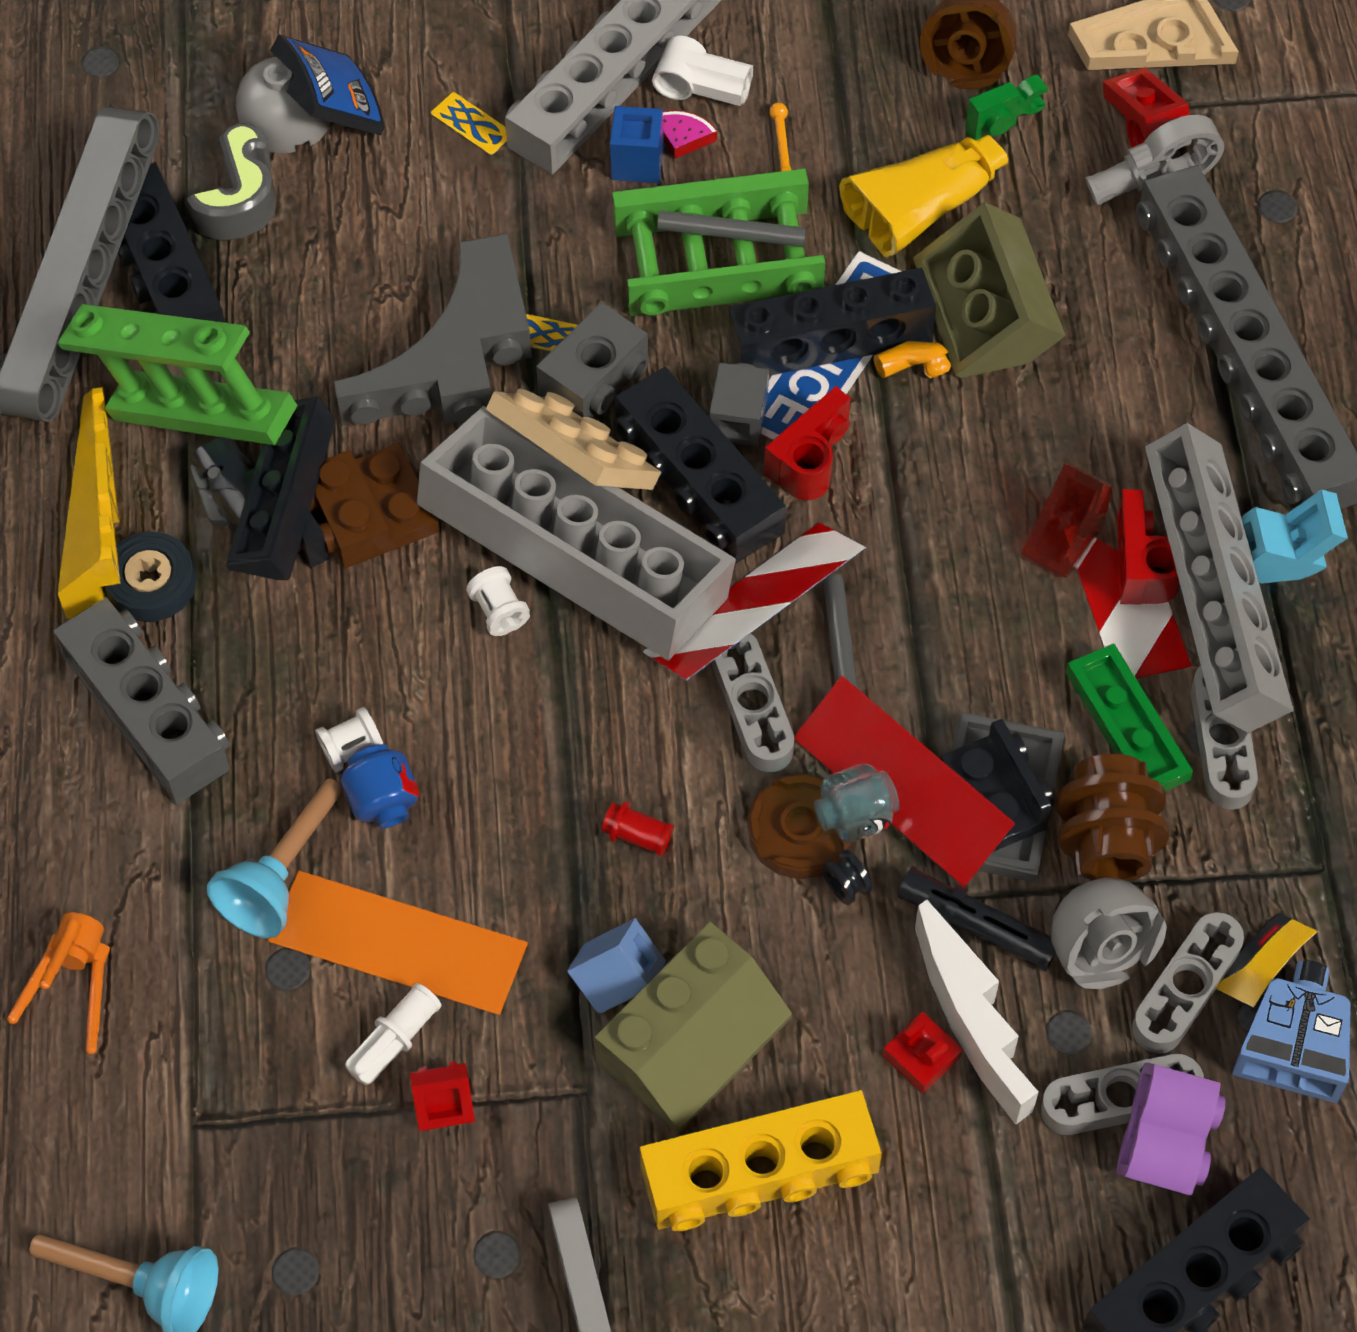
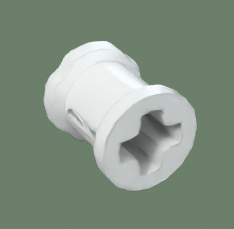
[466,566,530,636]
[315,707,383,773]

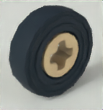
[104,531,197,622]

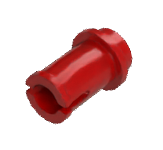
[601,801,674,857]

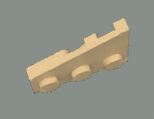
[1068,0,1239,70]

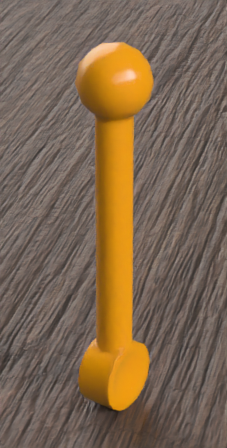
[769,102,791,171]

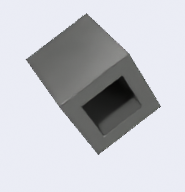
[710,363,769,447]

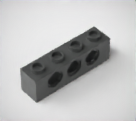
[53,597,230,805]

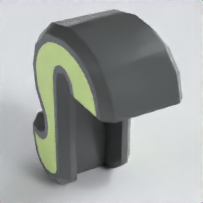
[186,123,277,240]

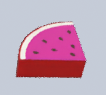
[663,110,717,159]

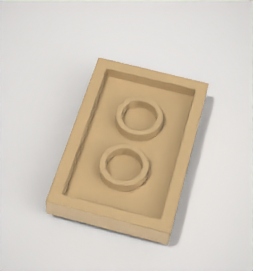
[486,389,661,490]

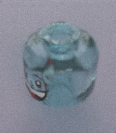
[814,763,899,842]

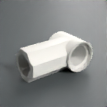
[652,36,753,106]

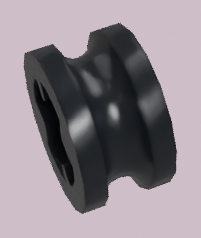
[821,849,872,905]

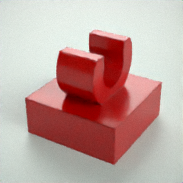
[882,1012,963,1094]
[410,1061,475,1131]

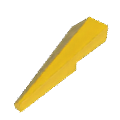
[57,387,121,619]

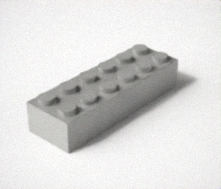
[417,406,736,661]

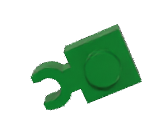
[965,75,1048,141]

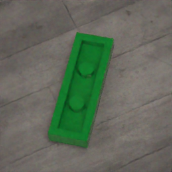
[1065,643,1193,792]

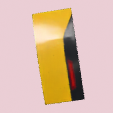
[1216,913,1318,1008]

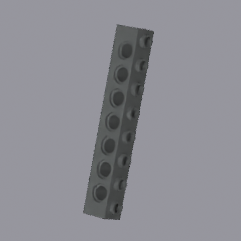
[1136,165,1357,509]

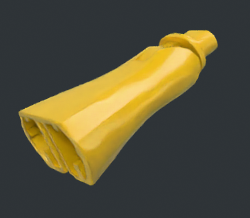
[839,135,1008,258]

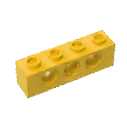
[640,1090,882,1231]

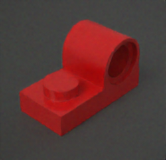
[1102,67,1190,148]
[764,386,851,501]
[1116,489,1180,605]

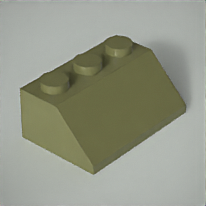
[913,202,1066,378]
[594,922,792,1134]

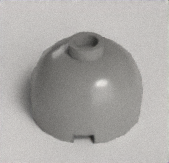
[236,57,331,154]
[1051,877,1167,989]

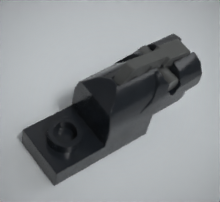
[190,437,329,568]

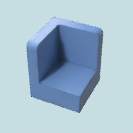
[567,918,666,1013]

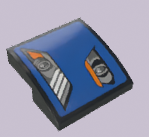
[270,34,385,136]

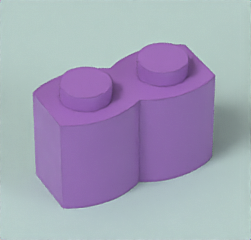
[1116,1062,1225,1195]

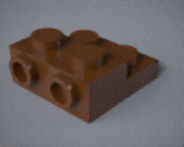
[310,443,440,569]

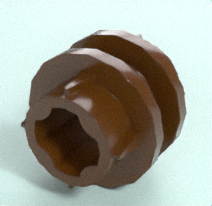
[1056,754,1169,882]

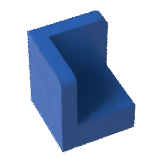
[610,106,664,183]

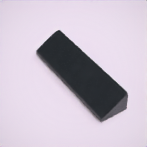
[225,397,335,581]

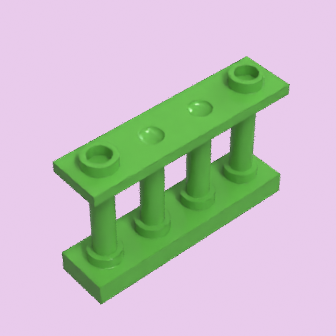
[612,169,825,316]
[58,304,298,445]

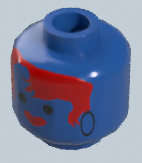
[341,744,420,829]

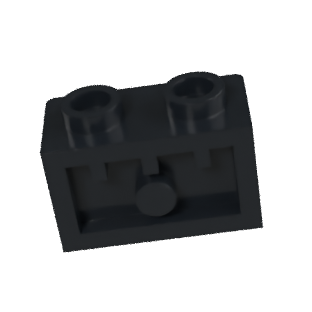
[940,719,1054,852]

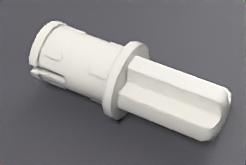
[345,983,442,1085]

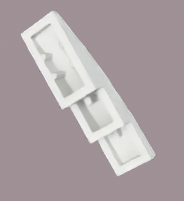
[915,900,1038,1125]

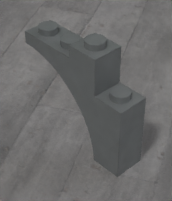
[334,234,532,426]

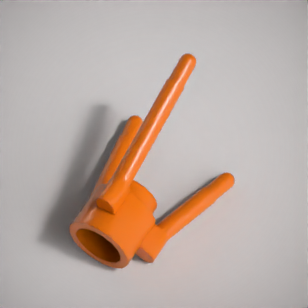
[7,912,110,1055]

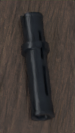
[897,866,1056,972]

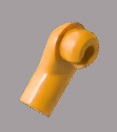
[873,341,951,378]

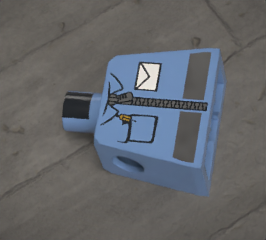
[1232,960,1351,1104]

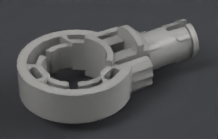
[1085,115,1224,206]

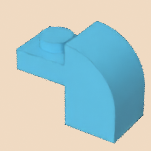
[1241,489,1348,583]

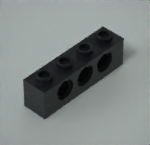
[118,162,225,323]
[729,268,936,376]
[614,367,786,564]
[1083,1167,1310,1332]

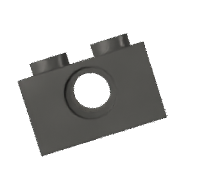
[536,302,649,418]

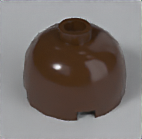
[920,0,1017,89]

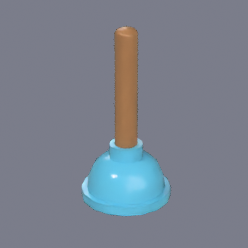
[207,778,343,938]
[29,1235,219,1332]

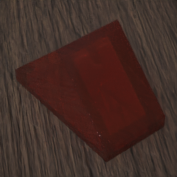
[1021,462,1113,578]

